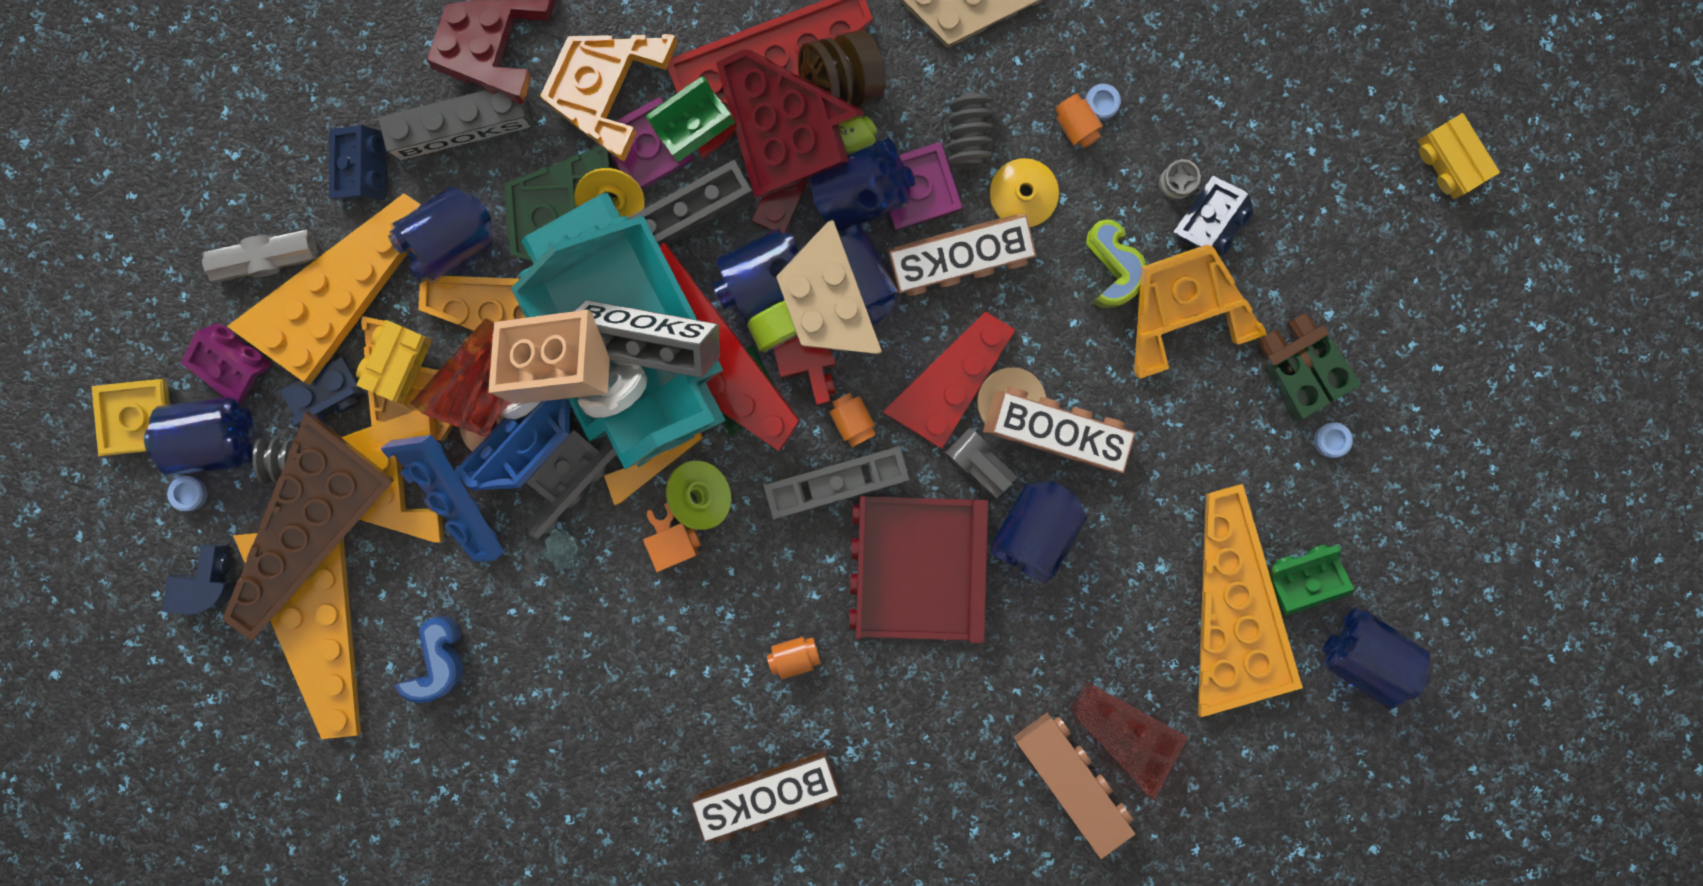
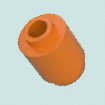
[1054,93,1103,148]
[829,393,876,447]
[767,636,821,680]

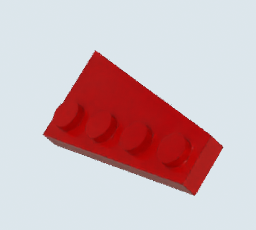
[882,312,1015,449]

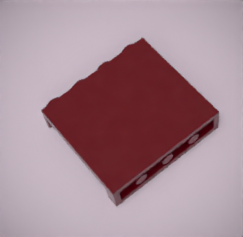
[849,496,988,643]

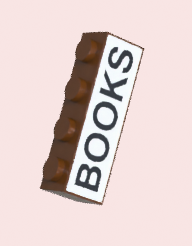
[691,750,840,844]

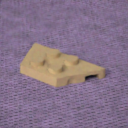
[776,220,882,355]

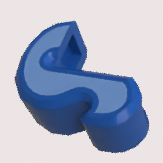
[394,616,464,703]

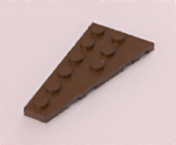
[222,410,394,641]

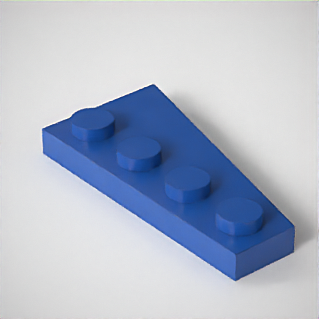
[380,434,504,562]

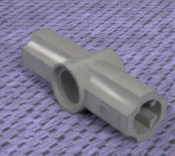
[202,230,318,283]

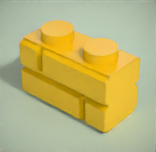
[1417,113,1500,199]
[356,320,433,404]

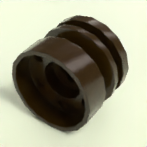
[798,30,886,108]

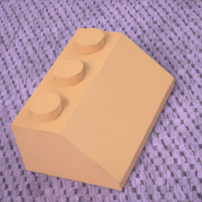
[488,310,610,404]

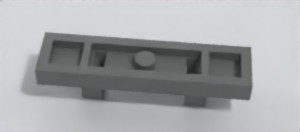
[763,446,909,519]

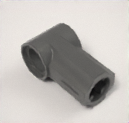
[945,428,1017,499]

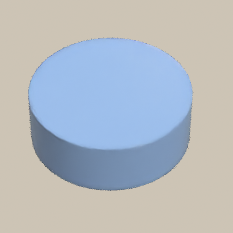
[1085,84,1121,121]
[1314,423,1353,458]
[167,476,208,511]

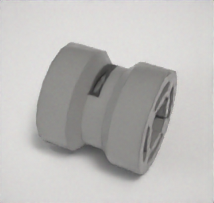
[1158,159,1201,201]

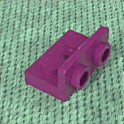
[181,323,272,406]

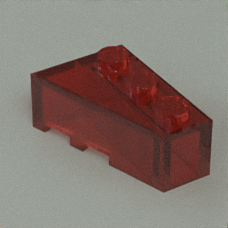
[410,318,504,437]
[1070,680,1188,800]

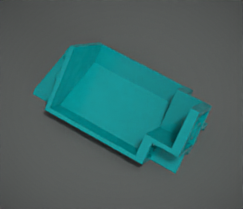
[511,193,726,469]

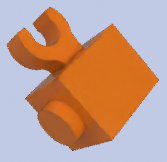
[643,503,702,572]

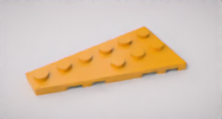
[227,194,435,385]

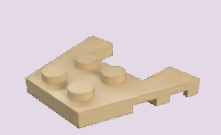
[899,0,1042,49]

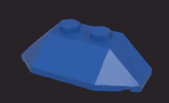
[456,398,570,490]

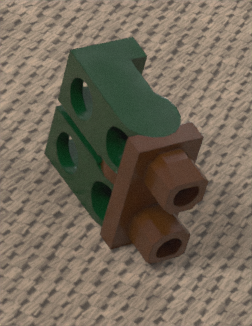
[1258,313,1362,422]

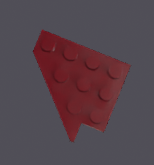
[716,49,864,197]

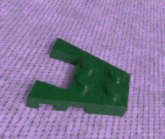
[504,145,611,261]

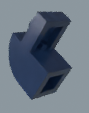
[162,543,237,615]

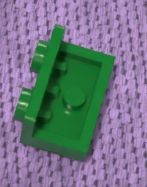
[646,76,735,163]
[1270,545,1354,616]

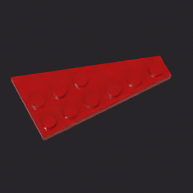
[667,0,873,160]
[660,242,801,451]

